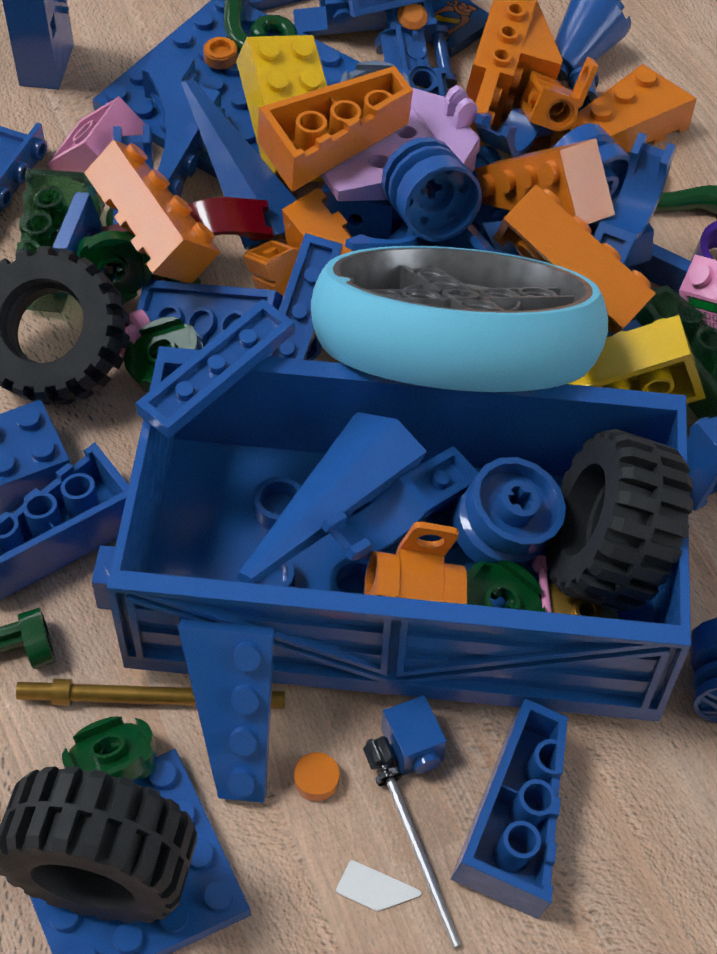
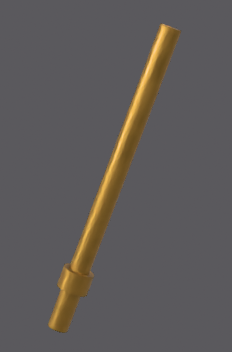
[16,678,285,709]

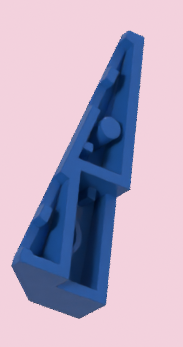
[181,79,296,251]
[237,412,427,583]

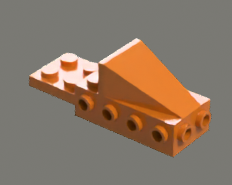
[466,0,563,147]

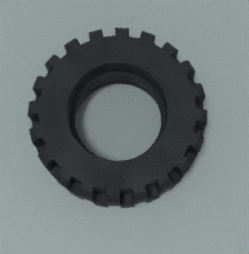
[0,246,130,405]
[546,429,693,612]
[0,766,197,923]

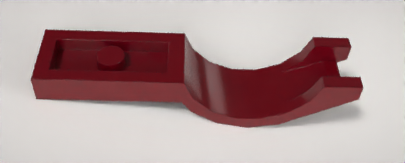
[101,197,274,267]

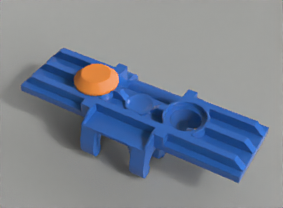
[375,0,457,97]

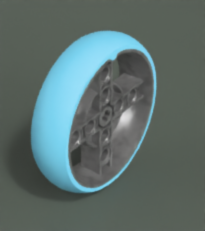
[311,246,608,392]

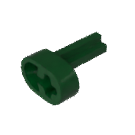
[0,607,56,669]

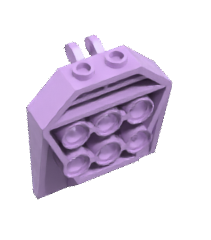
[321,85,480,201]

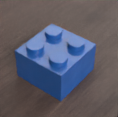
[0,399,71,515]

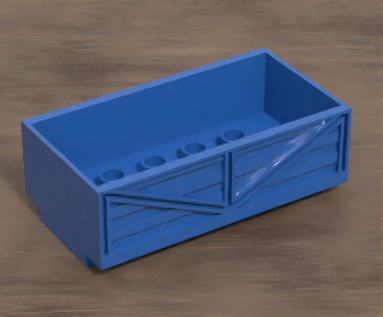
[107,346,691,722]

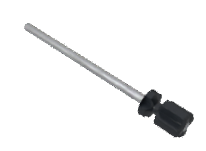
[363,736,461,949]

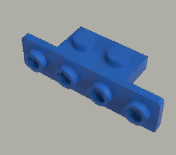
[293,0,388,36]

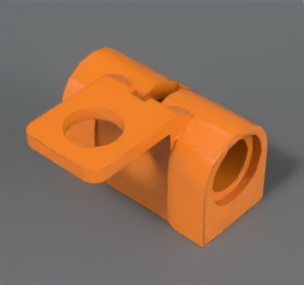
[518,57,599,131]
[364,522,467,604]

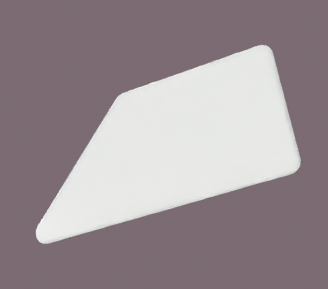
[336,860,422,911]

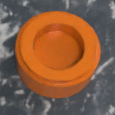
[203,37,238,69]
[294,752,340,801]

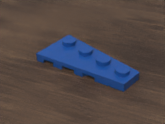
[136,280,283,346]
[177,619,275,803]

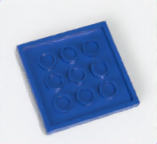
[30,748,251,954]

